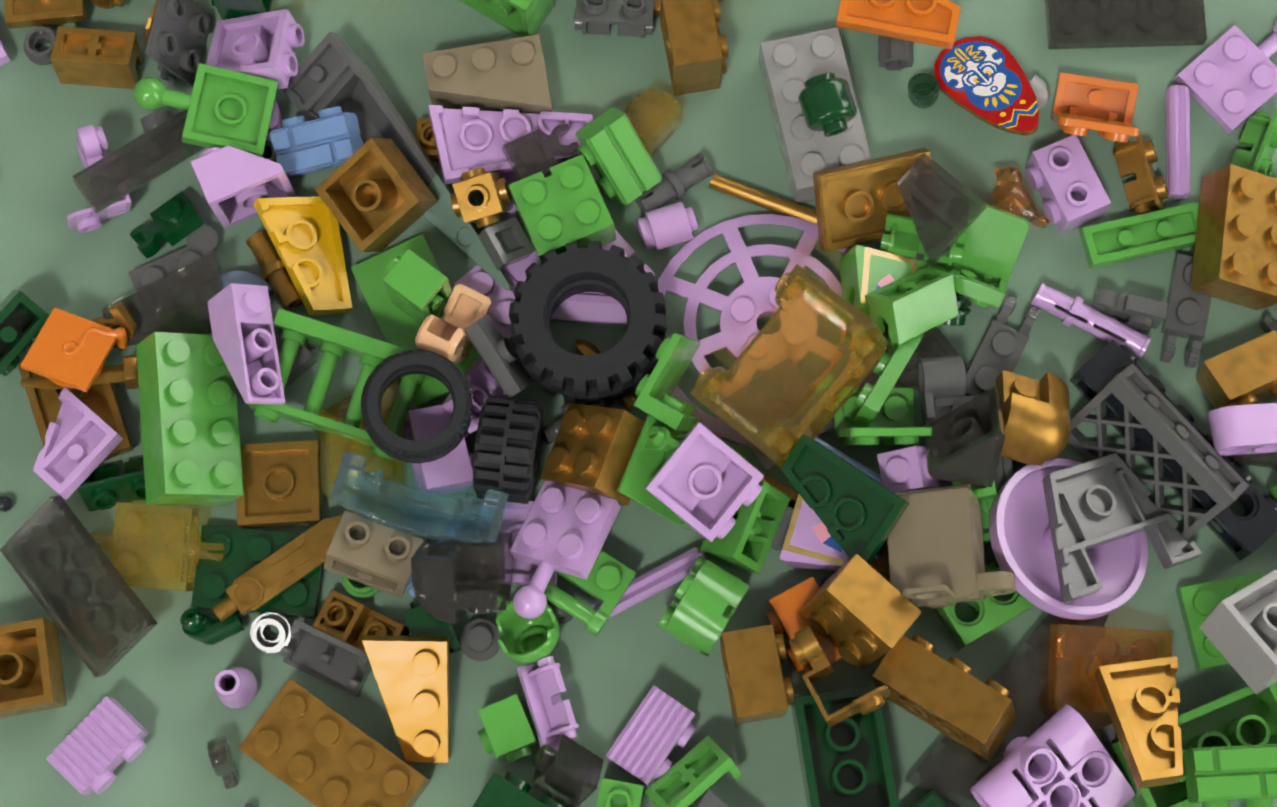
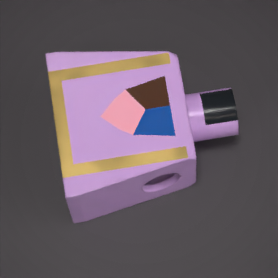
[779,494,885,572]

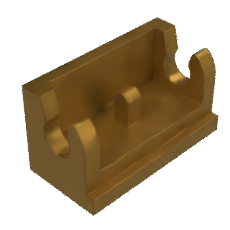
[50,26,142,89]

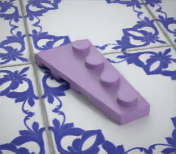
[428,105,594,185]

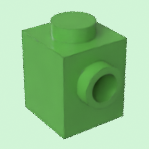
[477,694,538,764]

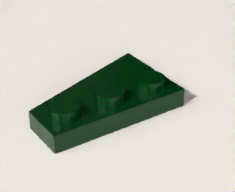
[780,434,910,565]

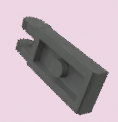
[1160,253,1211,368]
[965,294,1040,396]

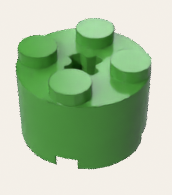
[657,556,750,657]

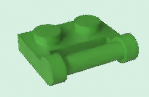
[544,550,637,636]

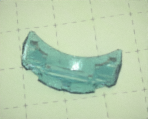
[330,451,509,543]

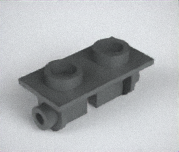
[574,0,655,38]

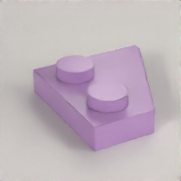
[33,387,123,500]

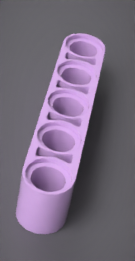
[1207,403,1277,456]

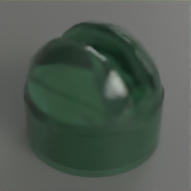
[908,73,939,109]

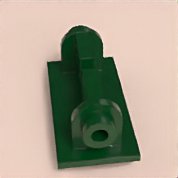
[77,458,146,512]

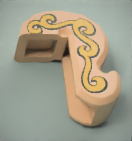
[415,284,492,364]

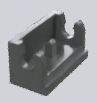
[280,619,372,697]

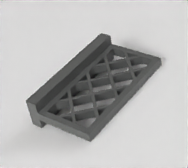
[1068,363,1249,541]

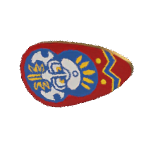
[934,36,1039,136]

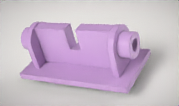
[517,656,579,749]

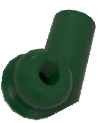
[180,608,245,645]

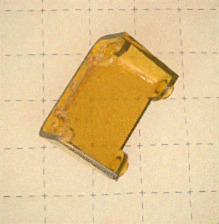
[690,264,887,468]

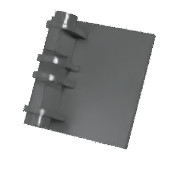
[145,0,212,87]

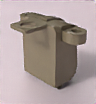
[887,484,1015,608]

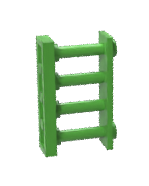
[248,308,434,461]

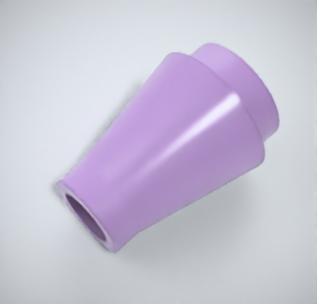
[214,667,257,708]

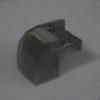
[411,532,513,624]

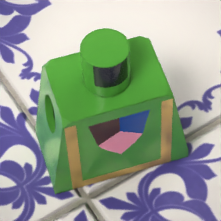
[840,245,927,347]

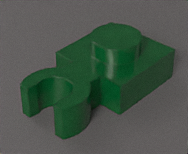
[130,191,205,258]

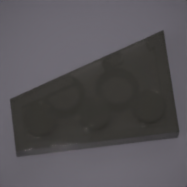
[102,250,224,348]

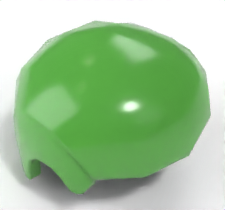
[495,600,560,663]

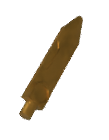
[212,512,355,622]

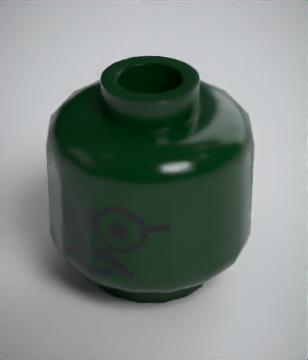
[798,73,857,137]

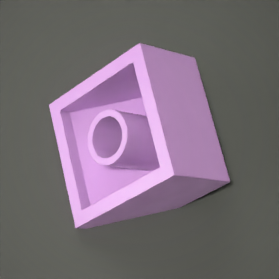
[190,146,297,229]

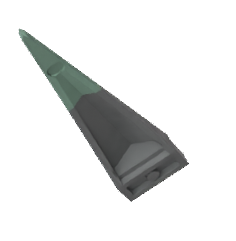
[281,32,514,291]

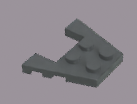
[1042,453,1202,604]

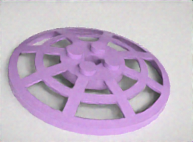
[658,214,887,449]

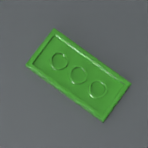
[350,234,480,409]

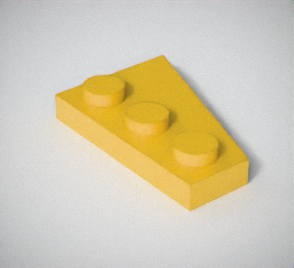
[253,196,352,316]

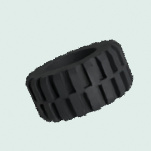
[509,241,667,405]

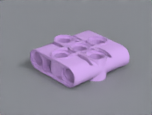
[970,704,1135,807]

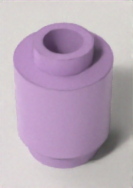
[636,202,698,251]

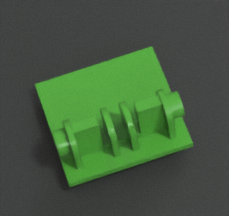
[617,415,685,525]

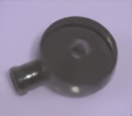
[207,736,238,789]

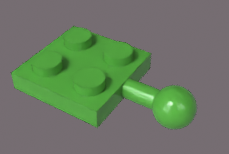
[133,63,278,157]

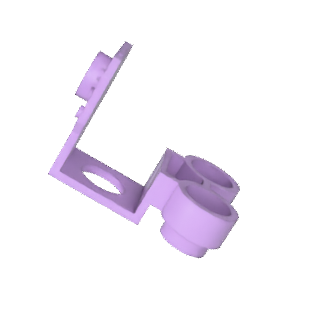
[66,125,131,233]

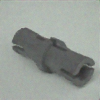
[635,153,713,215]

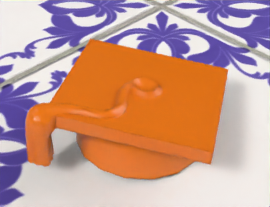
[20,307,128,393]

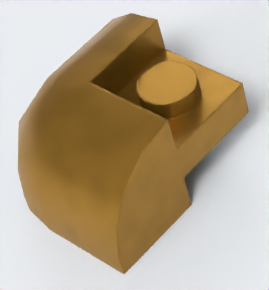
[989,370,1071,466]

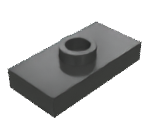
[464,314,532,398]

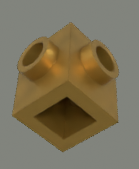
[450,167,512,228]

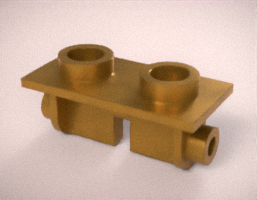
[1113,132,1169,215]

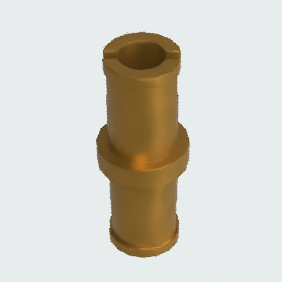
[246,230,303,311]

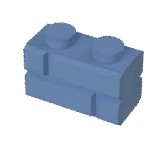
[270,106,363,178]

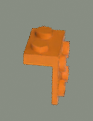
[1050,72,1140,142]

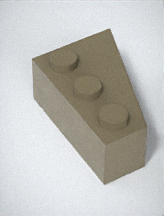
[422,34,553,114]

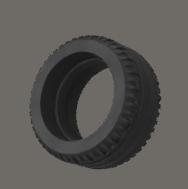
[361,349,472,464]

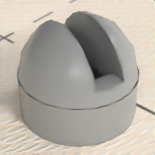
[1029,75,1050,109]

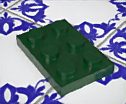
[191,525,324,619]

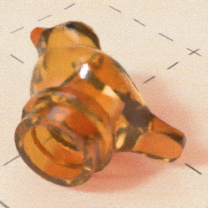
[991,167,1049,228]

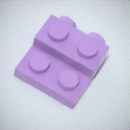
[206,9,305,90]
[644,422,764,542]

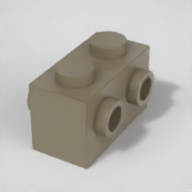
[324,510,424,598]

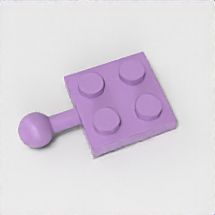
[1175,21,1277,135]
[510,480,621,619]

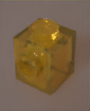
[625,87,681,159]

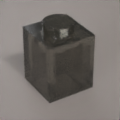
[531,733,604,807]

